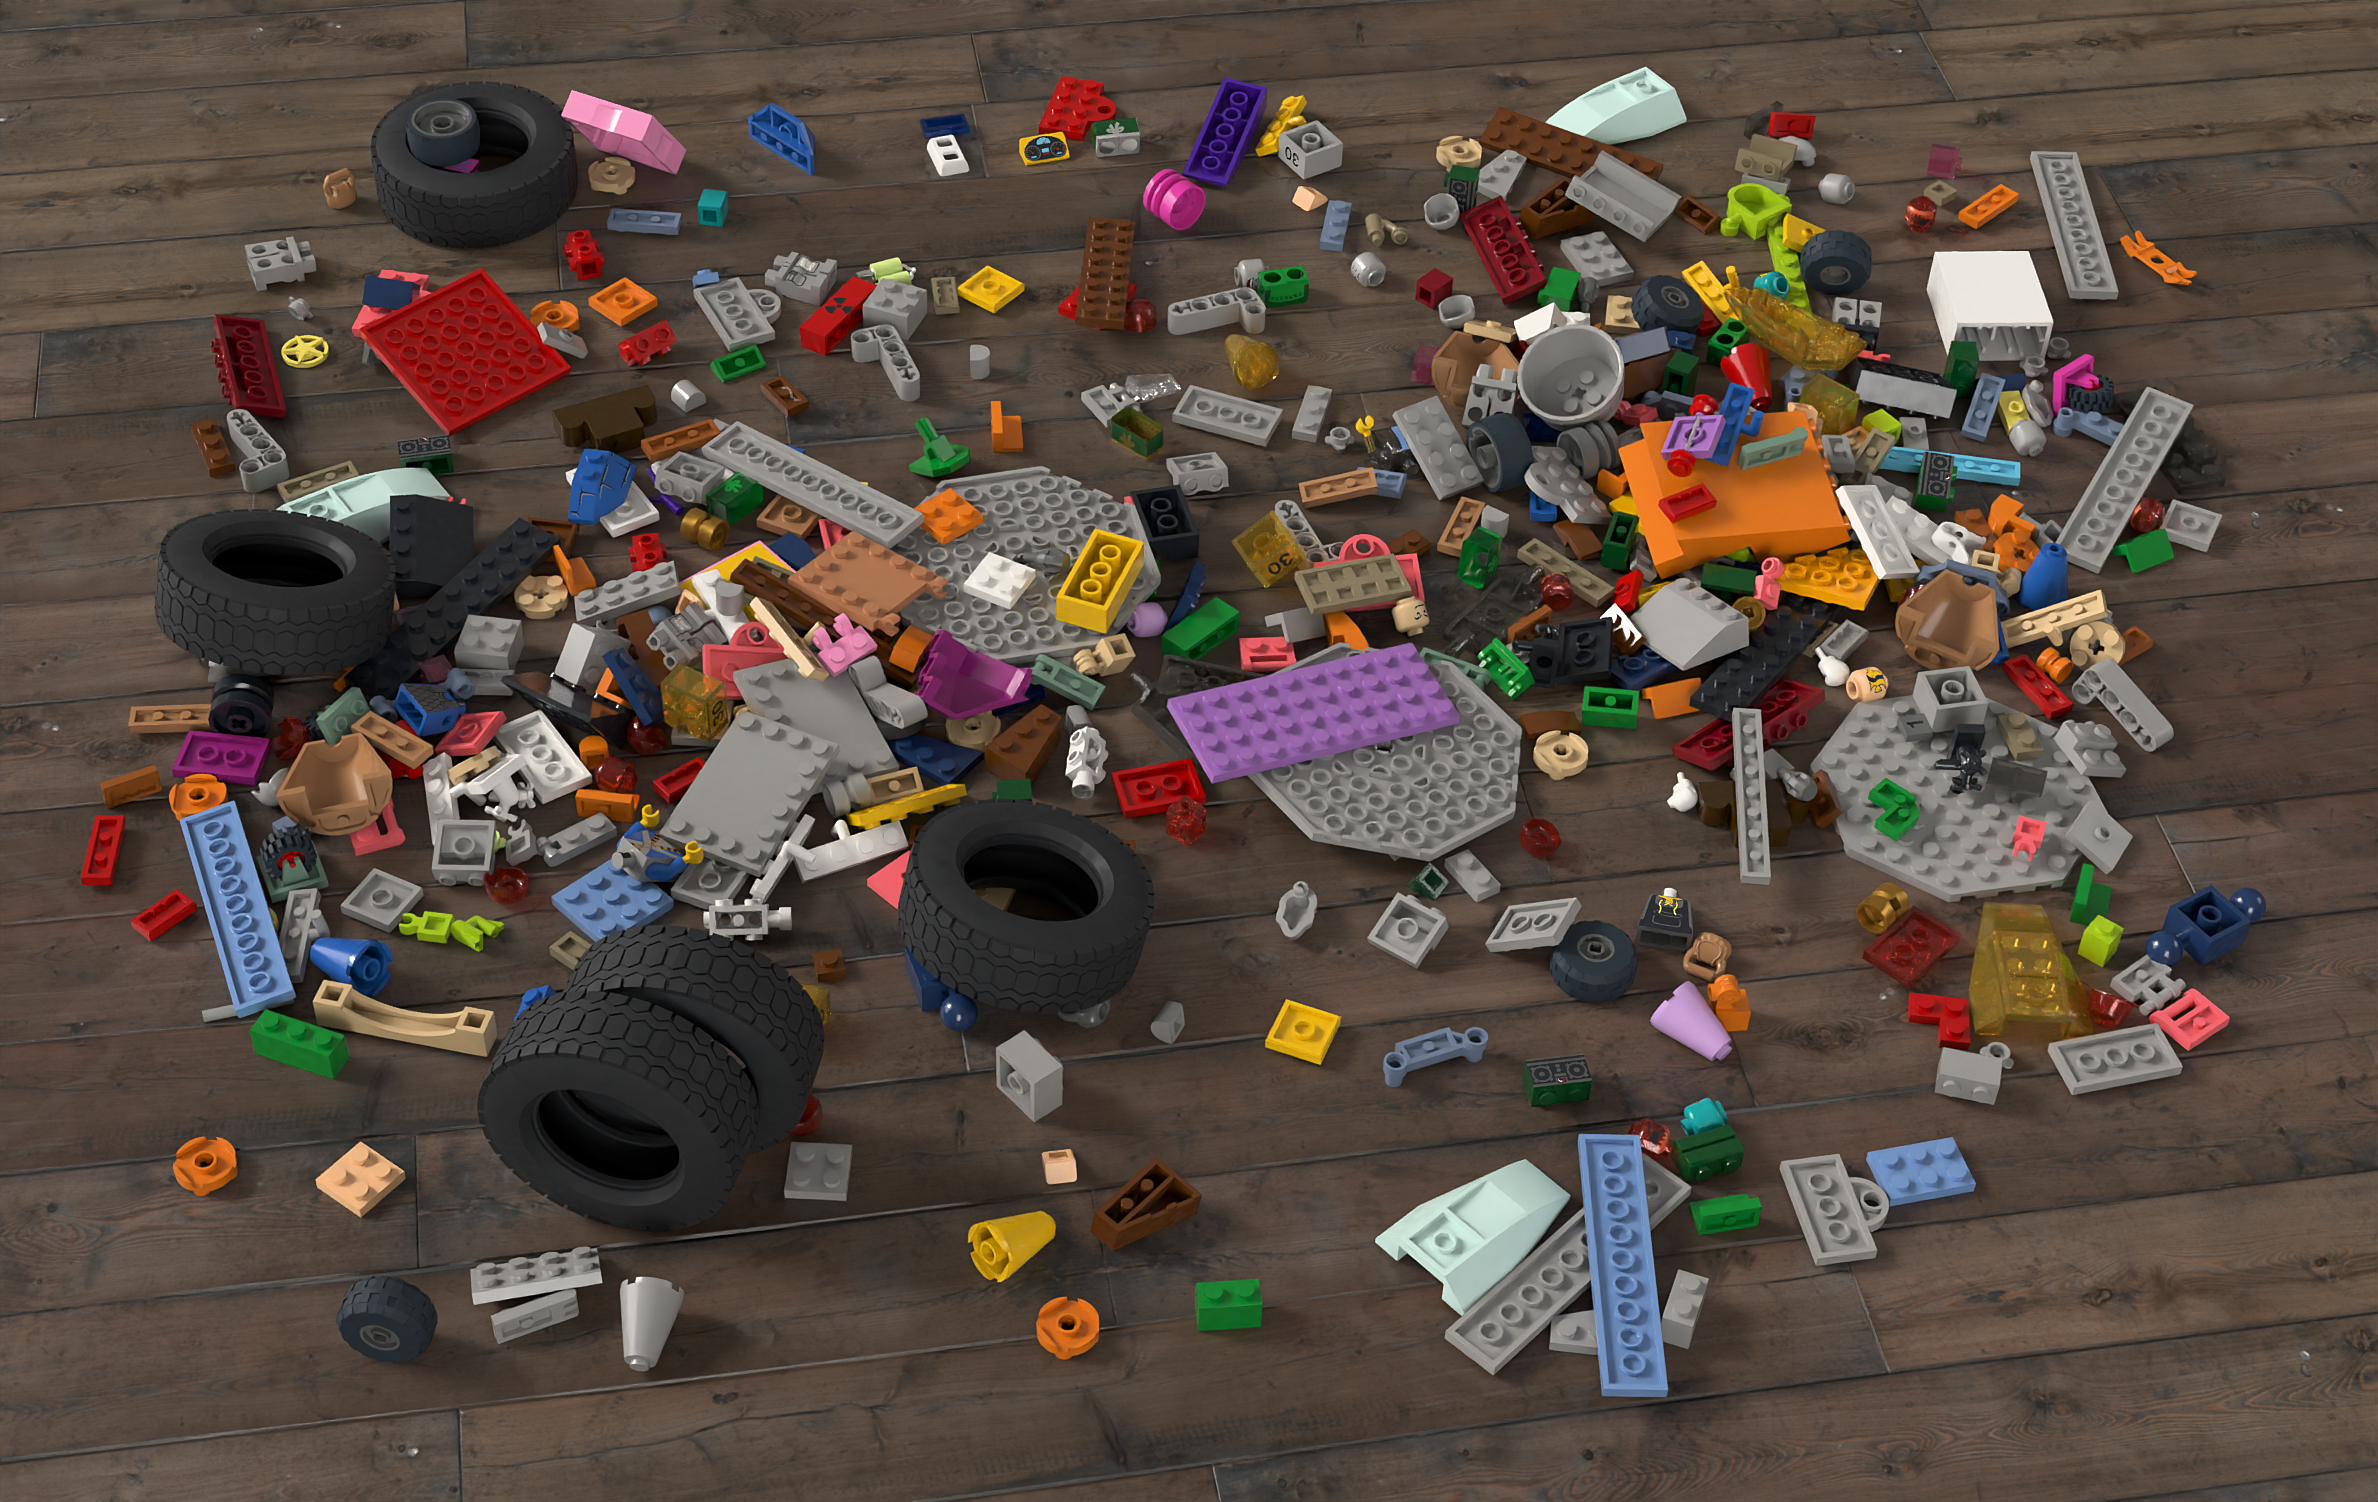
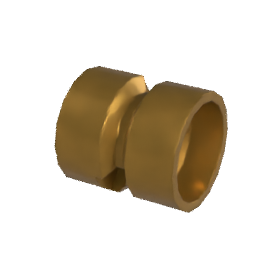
[680,507,730,552]
[1732,597,1766,634]
[1856,882,1910,934]

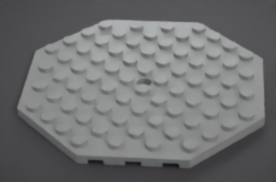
[890,466,1161,665]
[1247,642,1522,861]
[1809,695,2108,902]

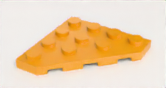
[1774,544,1881,611]

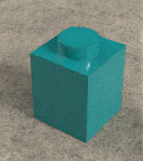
[697,189,728,227]

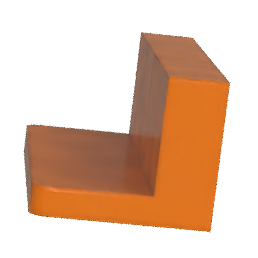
[991,401,1023,453]
[553,545,597,596]
[595,668,634,710]
[1641,678,1702,719]
[575,789,640,823]

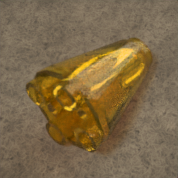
[1224,334,1279,390]

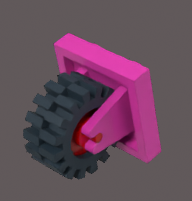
[2052,354,2114,417]

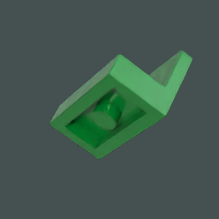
[2112,528,2174,573]
[2070,863,2112,926]
[1689,1194,1762,1235]

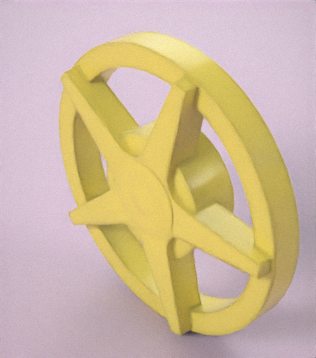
[281,335,329,368]

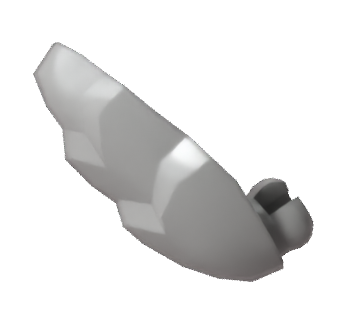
[1778,136,1817,166]
[2022,380,2054,428]
[1276,881,1317,941]

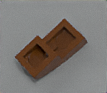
[1553,519,1603,561]
[1519,711,1582,740]

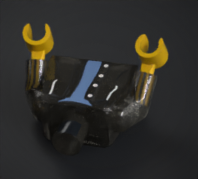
[1356,416,1420,476]

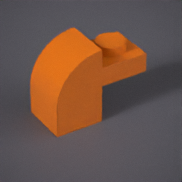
[1987,494,2036,541]

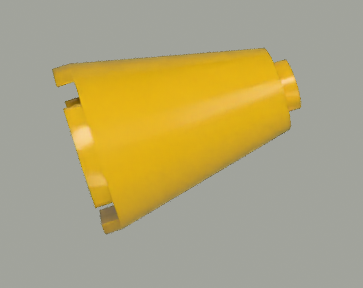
[968,1211,1056,1282]

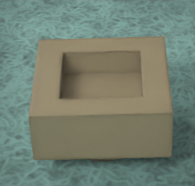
[1923,180,1957,206]

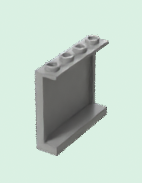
[1565,151,1682,242]

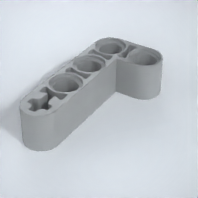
[1167,287,1266,335]
[851,325,921,401]
[227,409,290,493]
[1274,500,1344,570]
[848,655,928,729]
[2072,658,2174,752]

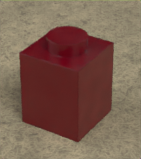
[1415,268,1453,310]

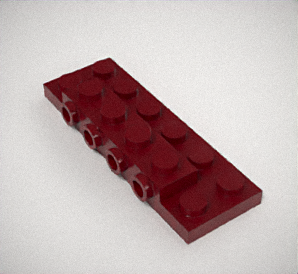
[1459,195,1547,306]
[211,314,287,418]
[1672,677,1826,770]

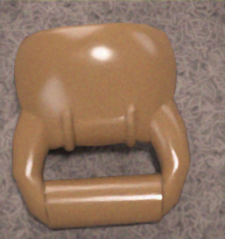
[323,168,357,209]
[1683,932,1732,982]

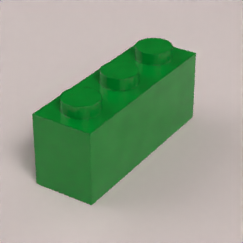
[1161,597,1239,670]
[249,1009,349,1080]

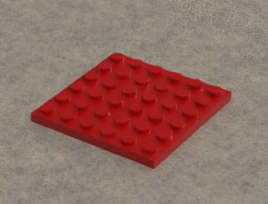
[359,268,571,437]

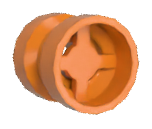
[2036,647,2074,683]

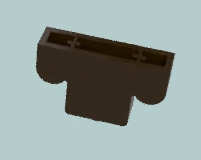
[552,384,657,454]
[1696,779,1811,848]

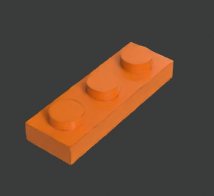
[1958,184,2019,229]

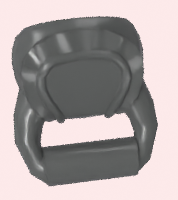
[1057,999,1111,1028]

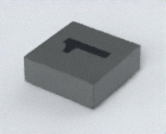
[1897,713,1933,742]

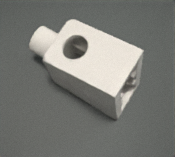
[1514,302,1566,351]

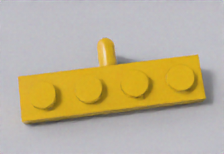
[1255,95,1307,157]
[1682,261,1748,328]

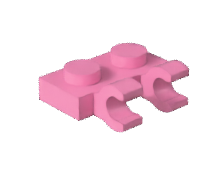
[812,613,877,678]

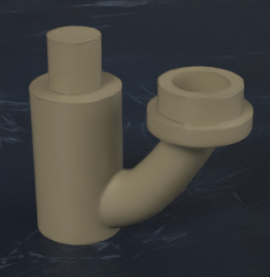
[1365,214,1409,247]

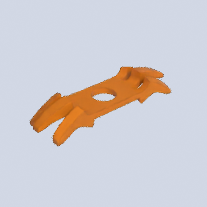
[2120,230,2197,285]

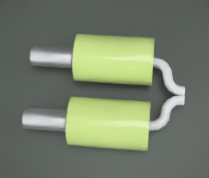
[856,257,916,285]

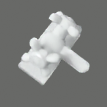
[466,754,536,822]

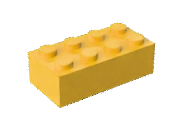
[1056,528,1144,634]

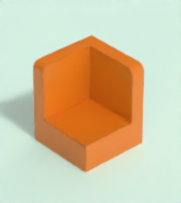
[1596,469,1631,500]

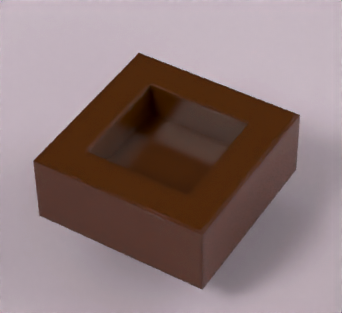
[812,948,847,982]

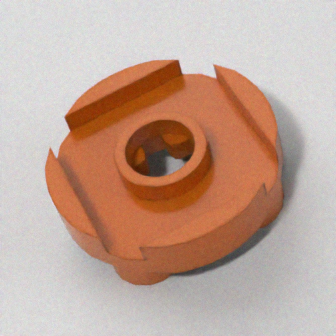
[530,300,580,333]
[1992,530,2040,577]
[169,774,228,821]
[173,1137,238,1196]
[1036,1297,1099,1360]

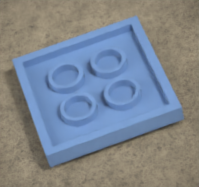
[551,859,674,942]

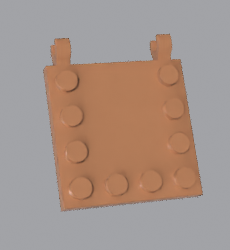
[788,531,948,636]

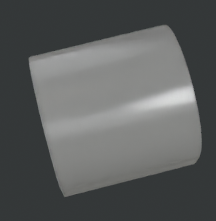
[970,345,990,380]
[671,380,706,412]
[1481,505,1509,538]
[715,581,745,616]
[1064,705,1094,738]
[1151,1001,1185,1044]

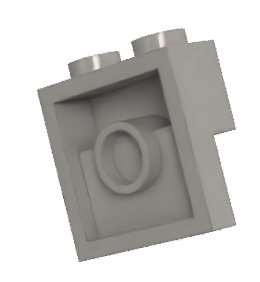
[654,451,725,504]
[1166,452,1229,495]
[2053,720,2127,778]
[431,819,497,886]
[1367,893,1449,969]

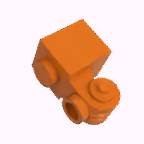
[1707,974,1751,1031]

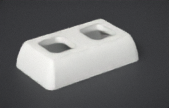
[927,135,969,176]

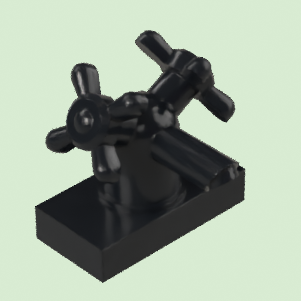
[1512,624,1561,689]
[1934,724,1987,791]

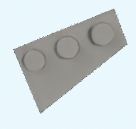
[1478,149,1527,202]
[1549,1310,1598,1355]

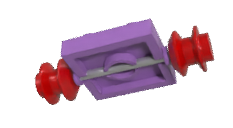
[1661,394,1726,477]

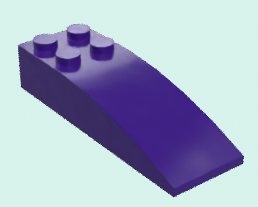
[1182,77,1267,187]

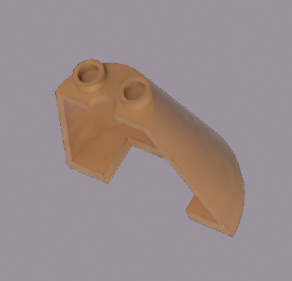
[1432,331,1521,414]
[1895,569,1999,671]
[276,732,392,835]

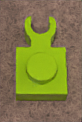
[399,911,454,943]

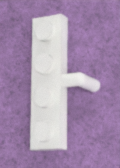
[692,569,759,643]
[422,752,486,846]
[749,814,817,904]
[792,820,908,883]

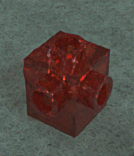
[1166,796,1207,847]

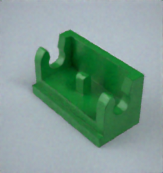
[1477,638,1535,701]

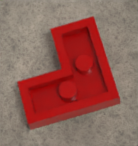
[1908,993,1970,1051]

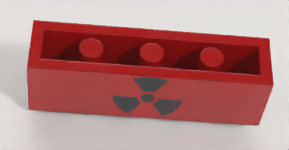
[799,276,877,356]

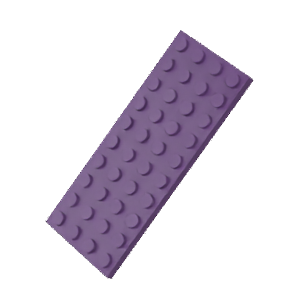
[1167,642,1460,784]

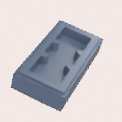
[1357,467,1407,499]

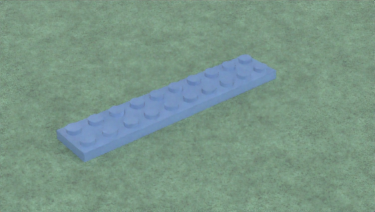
[180,800,297,1018]
[1577,1134,1668,1397]

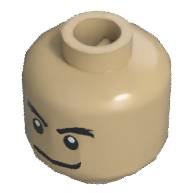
[1391,596,1429,637]

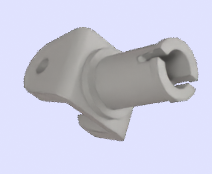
[2019,512,2063,549]

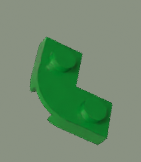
[1868,778,1920,841]

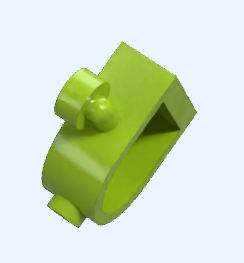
[1720,183,1792,240]

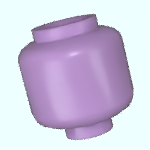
[1127,602,1167,637]

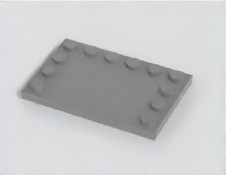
[733,651,899,795]
[659,709,840,877]

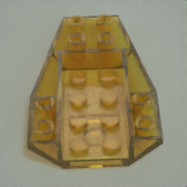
[1723,286,1868,370]
[1968,902,2093,1039]

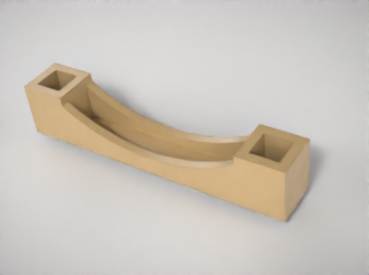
[313,980,498,1057]

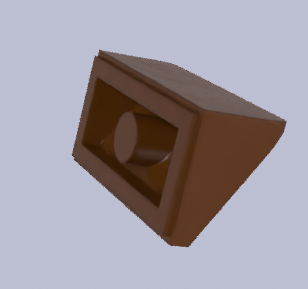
[1673,194,1722,235]

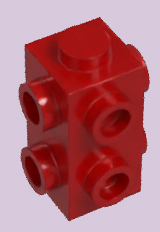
[563,229,604,281]
[618,319,678,367]
[628,533,669,573]

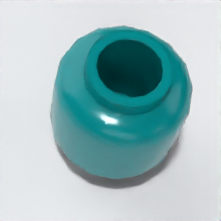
[1753,271,1789,304]
[1680,1098,1728,1136]

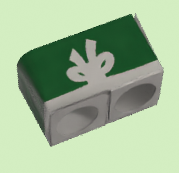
[1090,118,1140,157]

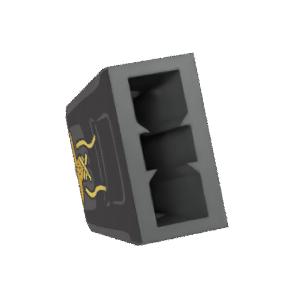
[1635,888,1693,953]

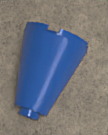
[2016,543,2068,612]
[310,937,393,997]

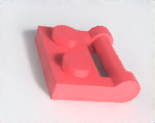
[1239,637,1296,676]
[349,798,405,856]
[2149,989,2230,1051]

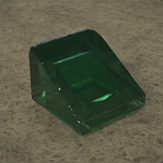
[1406,862,1449,900]

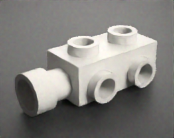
[1065,726,1109,800]
[704,899,792,940]

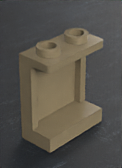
[1735,134,1798,181]

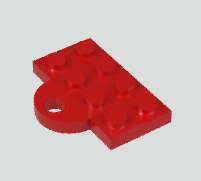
[1039,76,1116,141]

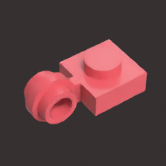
[1613,401,1658,427]
[1753,557,1784,610]

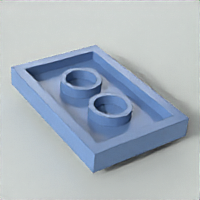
[1866,1137,1976,1207]

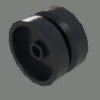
[208,674,275,738]

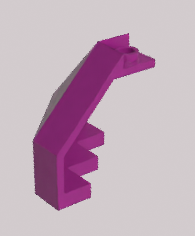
[915,629,1034,720]

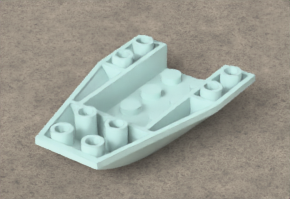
[1545,67,1686,145]
[276,468,450,545]
[1375,1159,1571,1316]

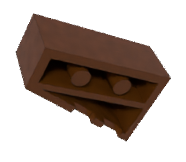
[1519,176,1596,239]
[616,609,682,702]
[985,704,1061,784]
[1090,1157,1202,1251]

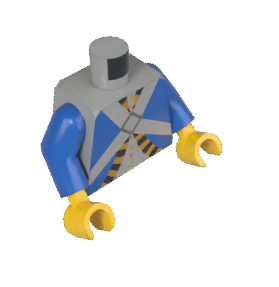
[611,804,704,882]

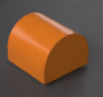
[579,736,610,771]

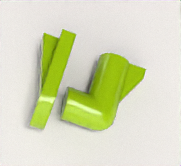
[450,915,504,952]

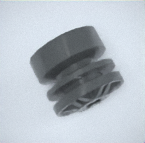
[1557,419,1621,480]

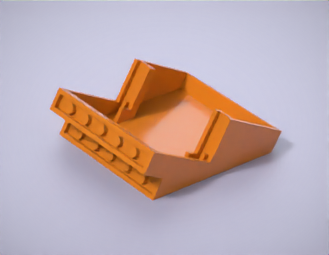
[1618,410,1852,579]

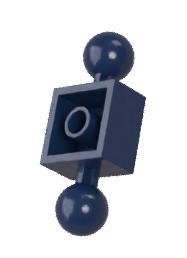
[2145,885,2266,967]
[905,946,978,1032]

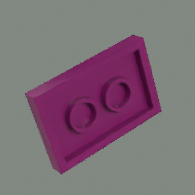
[172,730,272,785]

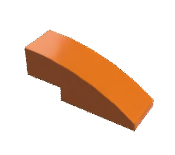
[1322,610,1369,651]
[889,624,933,673]

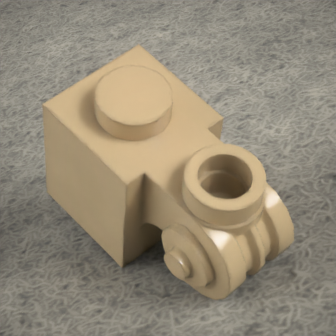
[1970,549,2022,597]
[1073,633,1136,677]

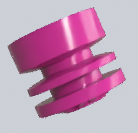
[1143,169,1206,231]

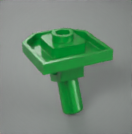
[908,417,971,477]

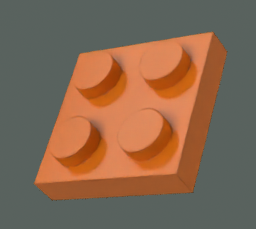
[588,277,658,327]
[913,488,984,545]

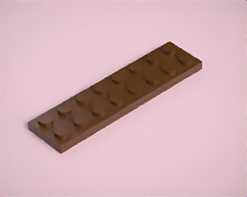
[1479,107,1664,182]
[1075,217,1135,330]

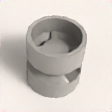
[822,772,872,818]

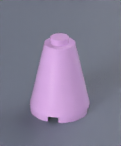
[1650,981,1732,1061]

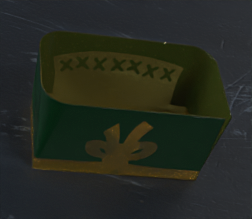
[1111,407,1163,461]

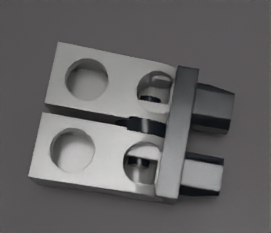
[1832,297,1882,351]

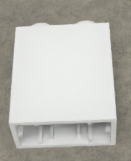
[1927,251,2054,361]

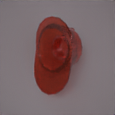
[2079,980,2140,1028]

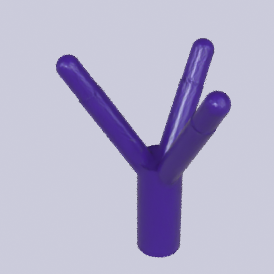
[646,468,684,516]

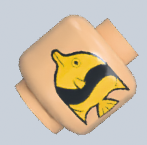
[1846,667,1888,703]

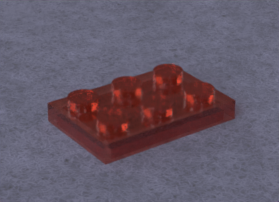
[1862,906,1961,989]

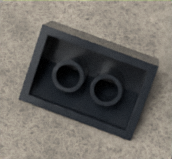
[1130,484,1199,561]

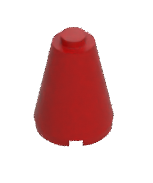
[1720,343,1772,412]

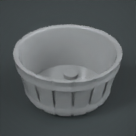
[1517,324,1625,432]

